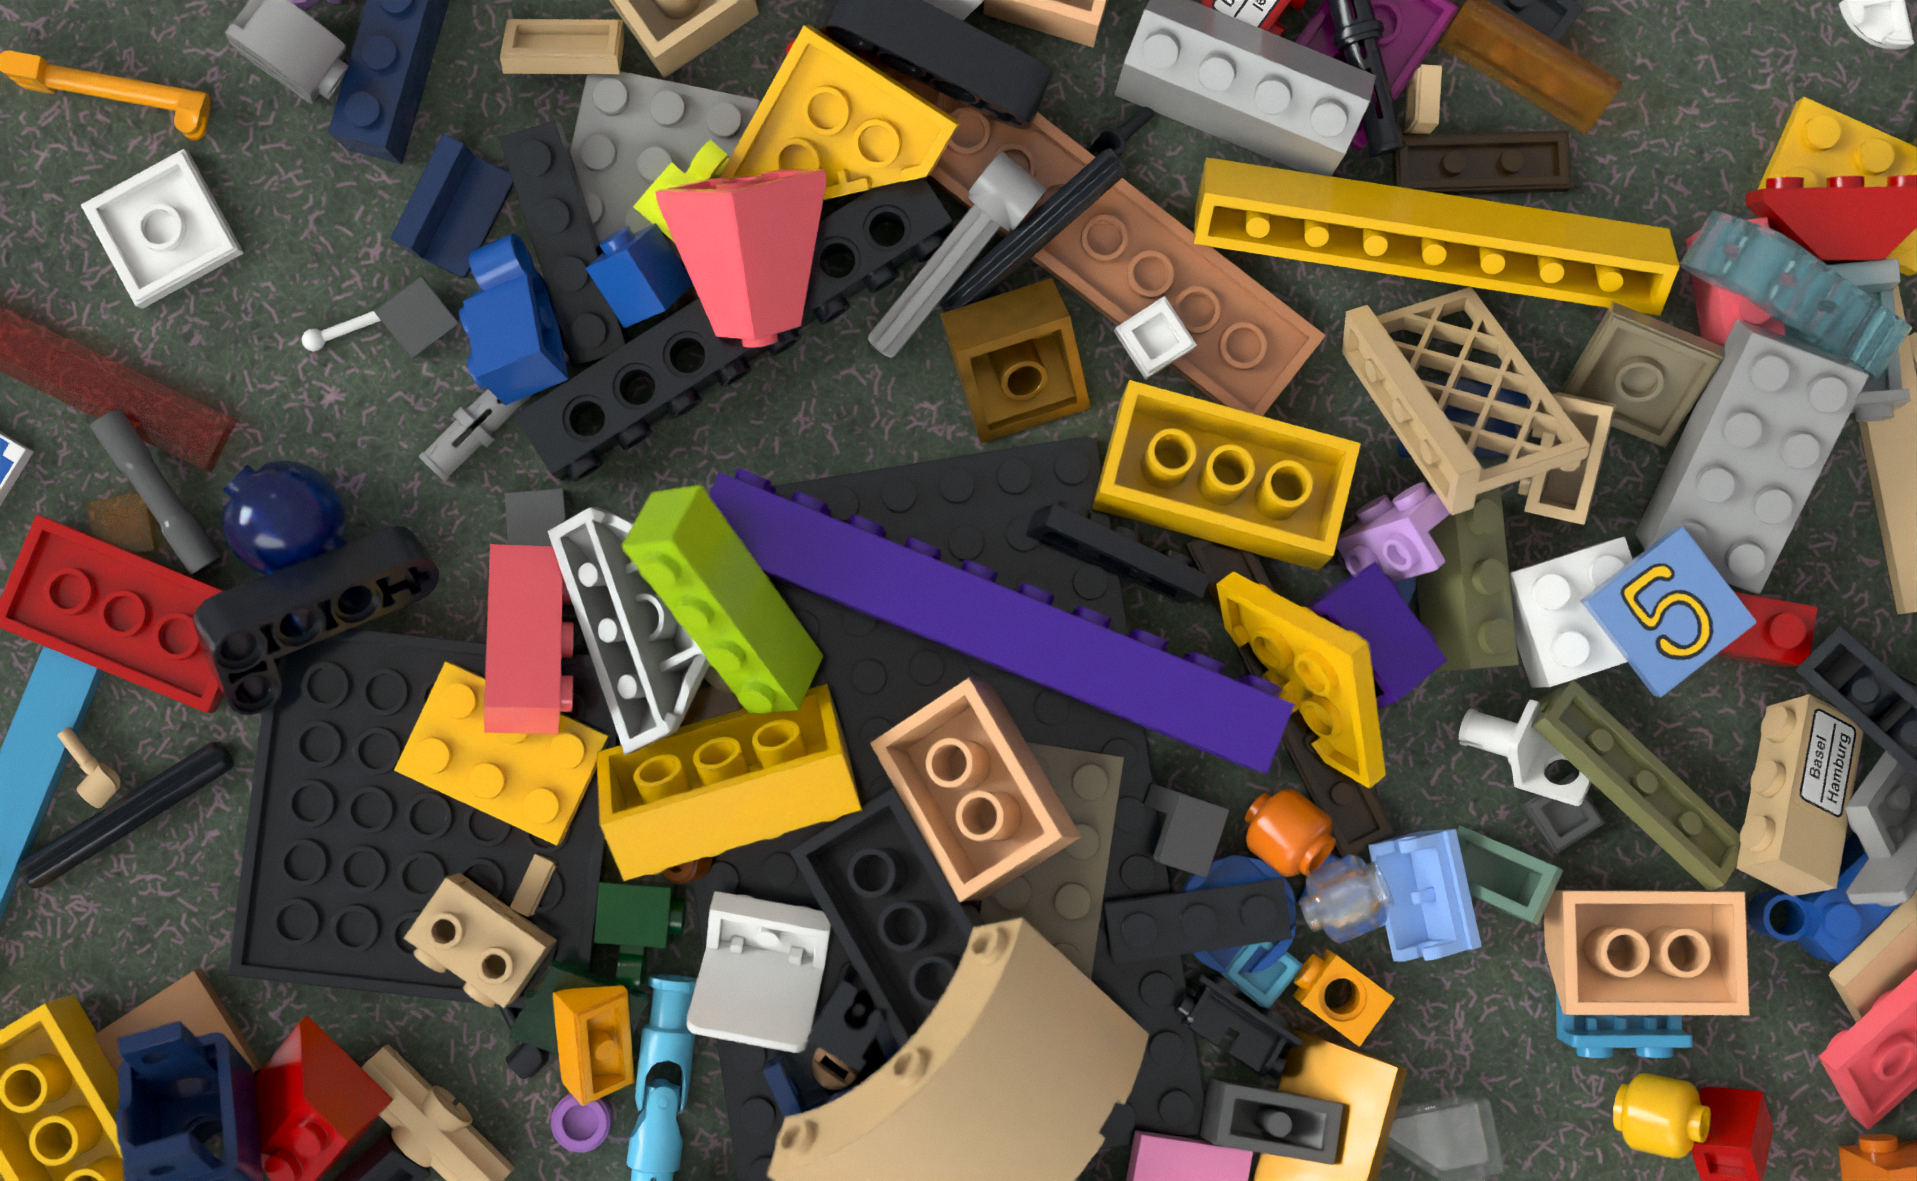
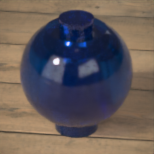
[222,460,347,575]

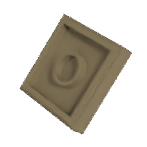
[1560,302,1724,448]

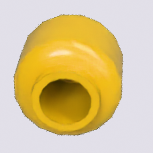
[1613,1073,1711,1159]

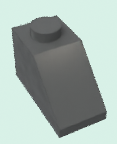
[1200,1076,1343,1166]

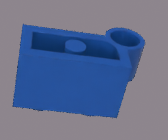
[459,233,569,405]
[1747,834,1901,964]

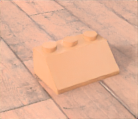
[1544,890,1749,1015]

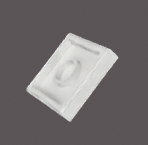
[81,149,244,309]

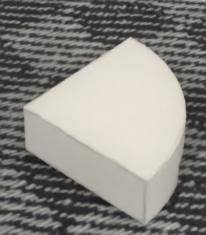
[1839,0,1914,50]

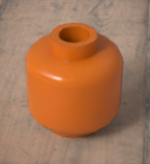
[1245,789,1336,877]

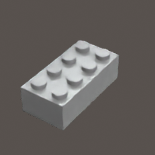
[1635,319,1869,595]

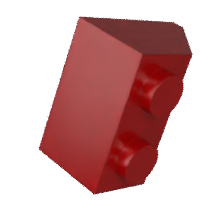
[254,1015,393,1181]

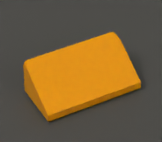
[553,986,635,1107]

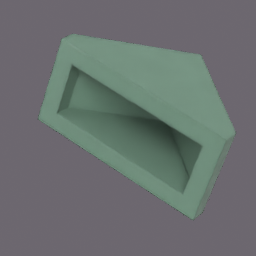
[1457,826,1563,925]

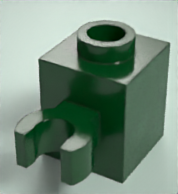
[594,878,687,988]

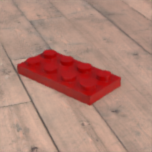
[0,514,226,713]

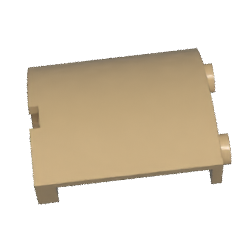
[767,918,1149,1181]

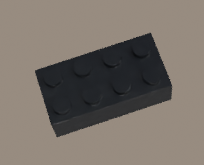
[790,788,985,1049]

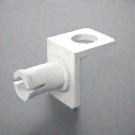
[1459,699,1592,806]

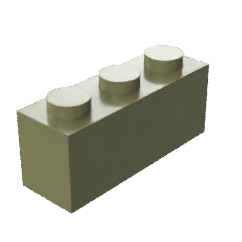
[1416,487,1519,672]

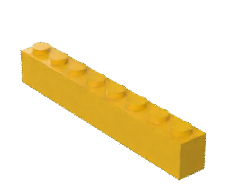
[1194,157,1680,316]

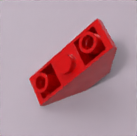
[1745,175,1917,263]

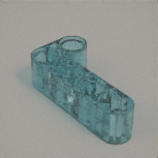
[1679,210,1912,380]

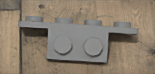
[1845,751,1917,906]

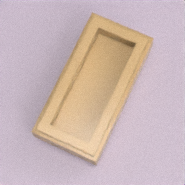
[500,19,625,74]

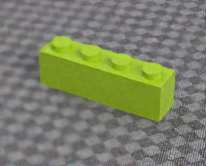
[621,485,824,714]

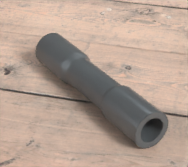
[89,408,222,576]

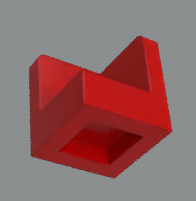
[1691,1086,1773,1181]

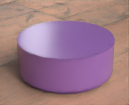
[551,1093,613,1152]

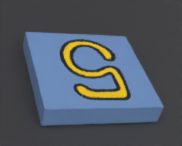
[1581,526,1757,697]

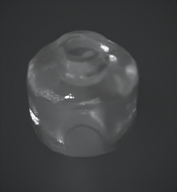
[1299,855,1394,943]

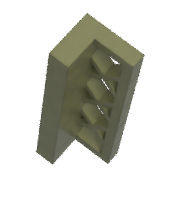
[1532,680,1741,892]

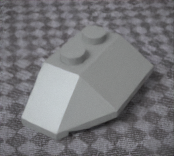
[547,507,710,755]

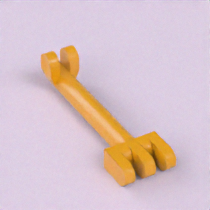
[0,51,210,140]

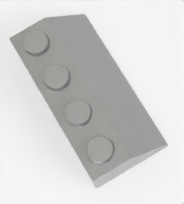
[1114,0,1376,176]

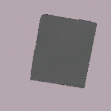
[1144,783,1229,878]

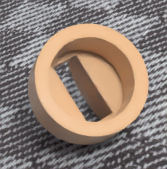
[811,1047,858,1090]

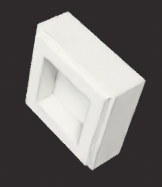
[1114,296,1197,380]

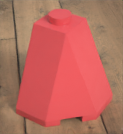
[655,169,826,348]

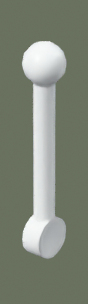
[302,311,381,351]

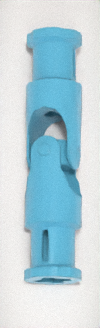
[626,974,698,1181]

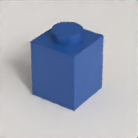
[585,223,693,328]

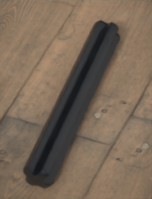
[939,149,1128,312]
[18,742,234,889]

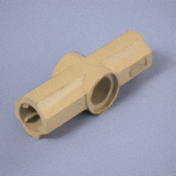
[361,1044,515,1181]

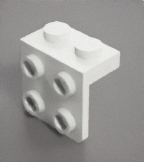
[687,891,832,1053]

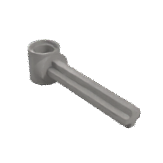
[868,151,1047,358]

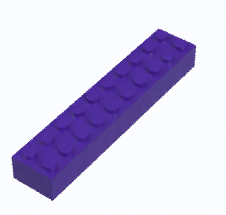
[709,468,1294,774]

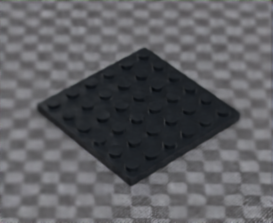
[228,629,620,1012]

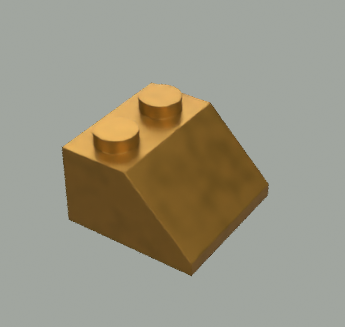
[940,278,1091,444]

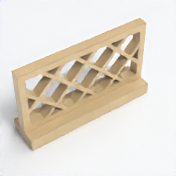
[1342,287,1590,516]

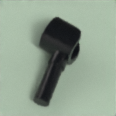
[1086,107,1154,157]
[498,1006,549,1079]

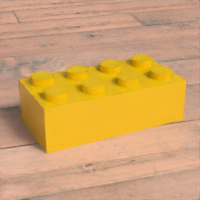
[1092,380,1361,571]
[596,684,861,881]
[0,994,124,1181]

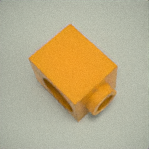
[1293,949,1395,1047]

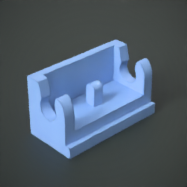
[1368,829,1482,962]

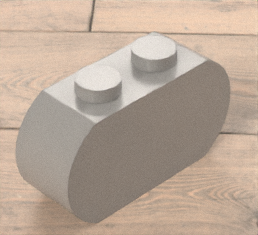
[225,0,349,104]

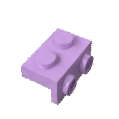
[1336,482,1450,582]

